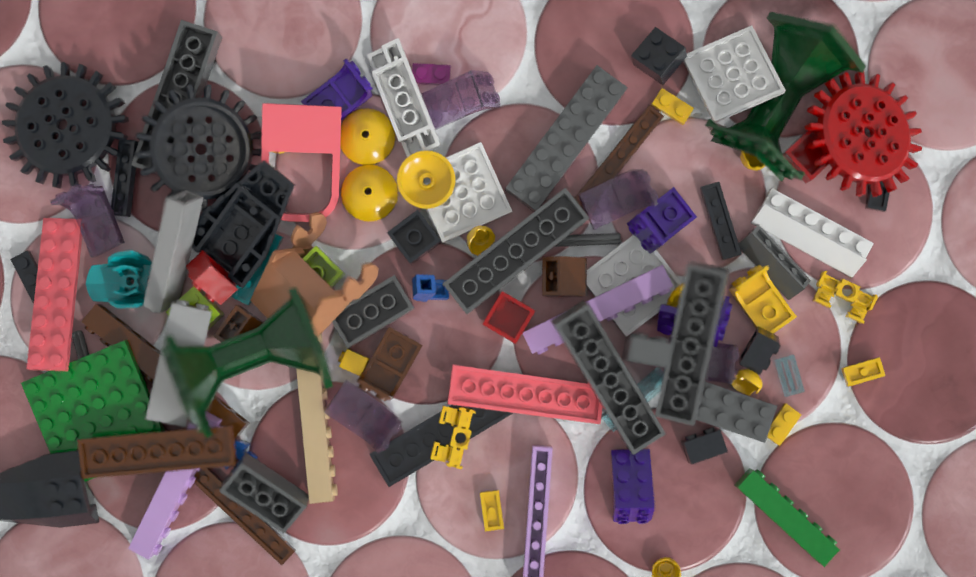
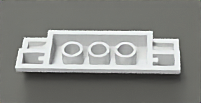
[367,38,441,157]
[751,188,874,278]

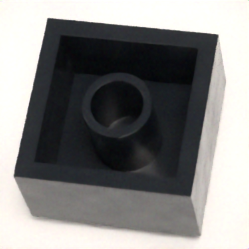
[631,27,687,85]
[387,210,442,265]

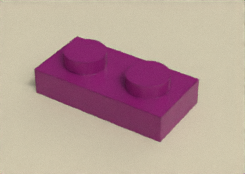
[412,63,451,85]

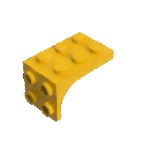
[728,265,797,334]

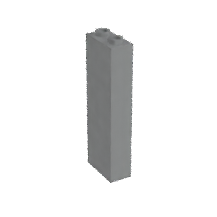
[143,190,204,313]
[146,299,212,427]

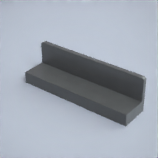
[738,225,811,300]

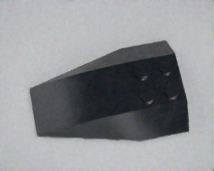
[192,160,295,289]
[0,450,100,528]

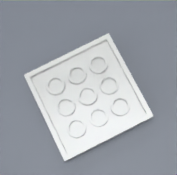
[683,26,786,123]
[423,142,512,243]
[587,235,682,337]

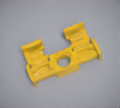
[812,271,878,324]
[430,405,476,469]

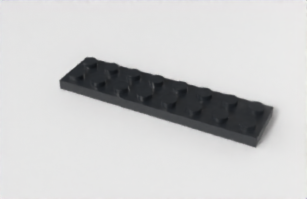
[369,405,513,487]

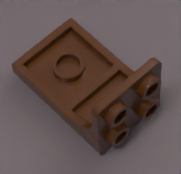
[356,327,423,402]

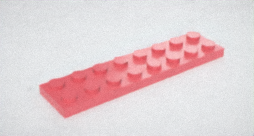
[27,218,84,371]
[447,365,602,424]

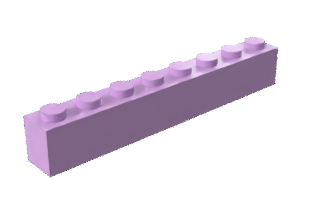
[522,265,673,355]
[128,412,222,560]
[523,445,553,577]

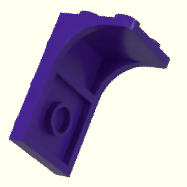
[301,59,373,120]
[626,187,697,254]
[657,296,732,347]
[611,449,655,524]

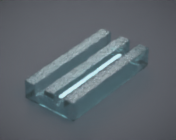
[774,355,805,397]

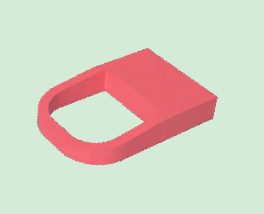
[261,103,341,222]

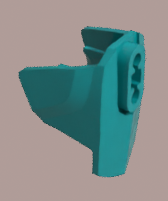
[86,250,153,308]

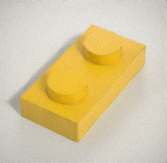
[651,88,694,125]
[841,357,885,387]
[767,403,802,446]
[480,489,504,532]

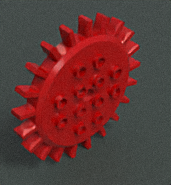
[805,71,922,197]

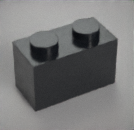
[739,326,781,375]
[681,427,728,465]

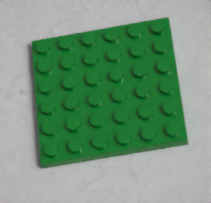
[21,340,165,482]

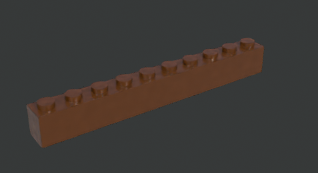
[81,304,250,440]

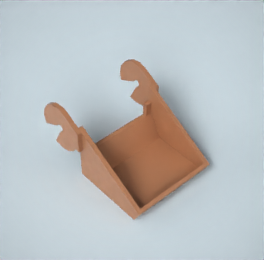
[250,212,378,336]

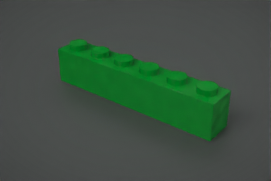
[734,468,840,567]

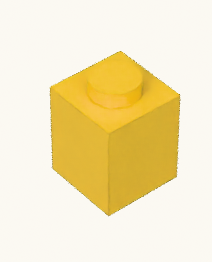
[338,349,370,376]

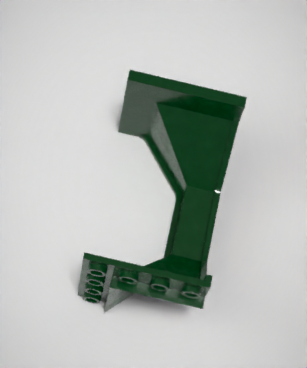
[705,12,866,182]
[160,287,333,438]

